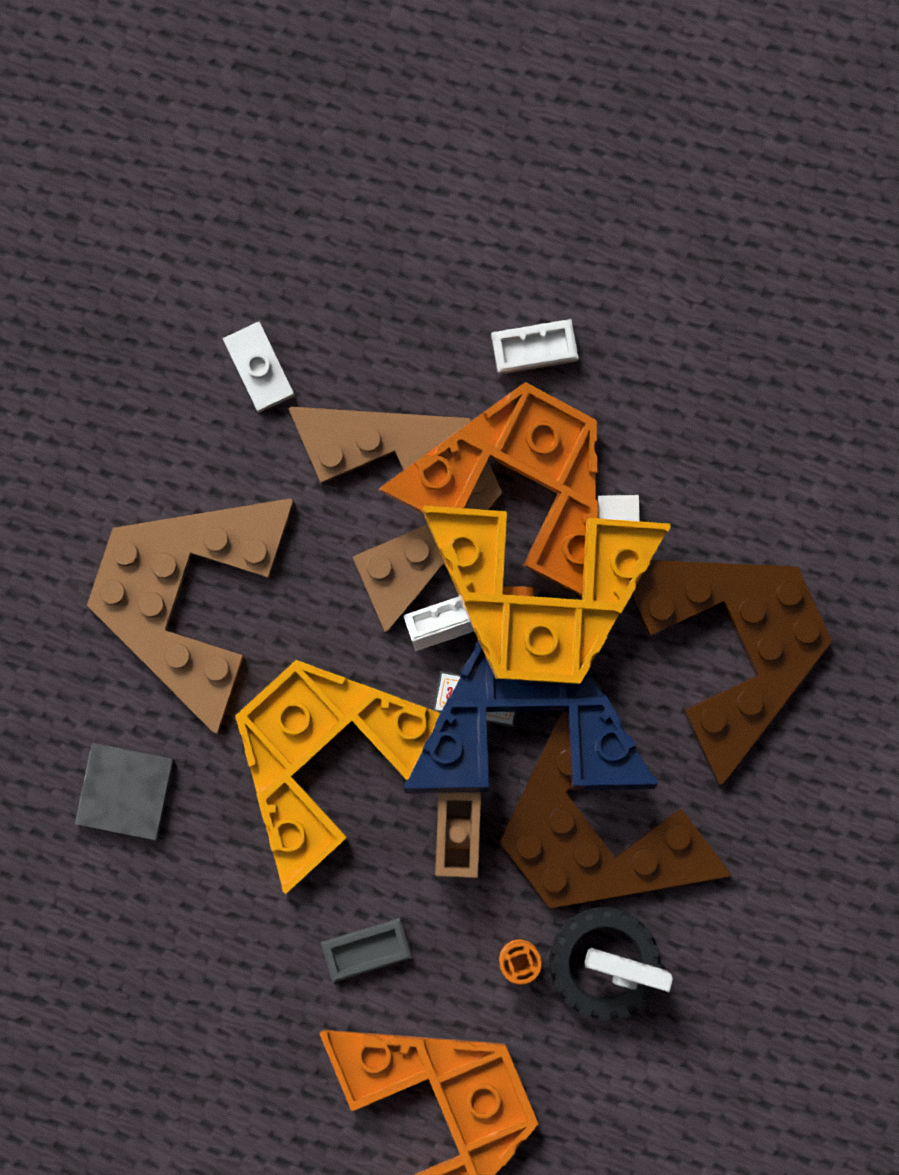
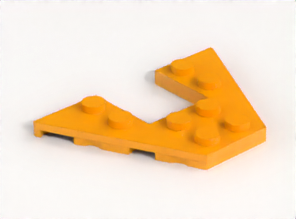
[422,505,671,684]
[235,660,440,894]

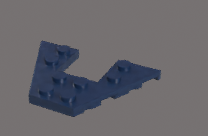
[404,640,657,793]

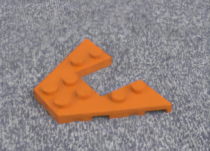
[378,382,598,597]
[319,1030,538,1175]

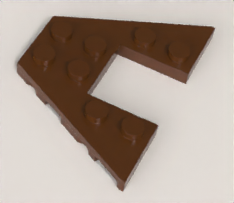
[631,560,832,785]
[499,711,731,908]

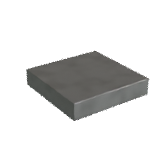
[75,743,174,840]

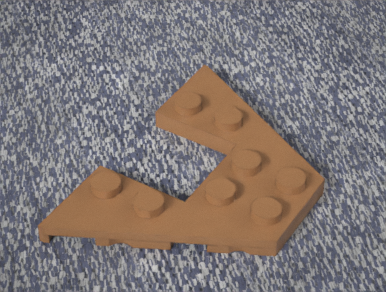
[288,407,502,632]
[87,499,294,734]

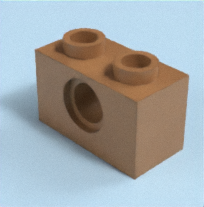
[435,792,481,878]

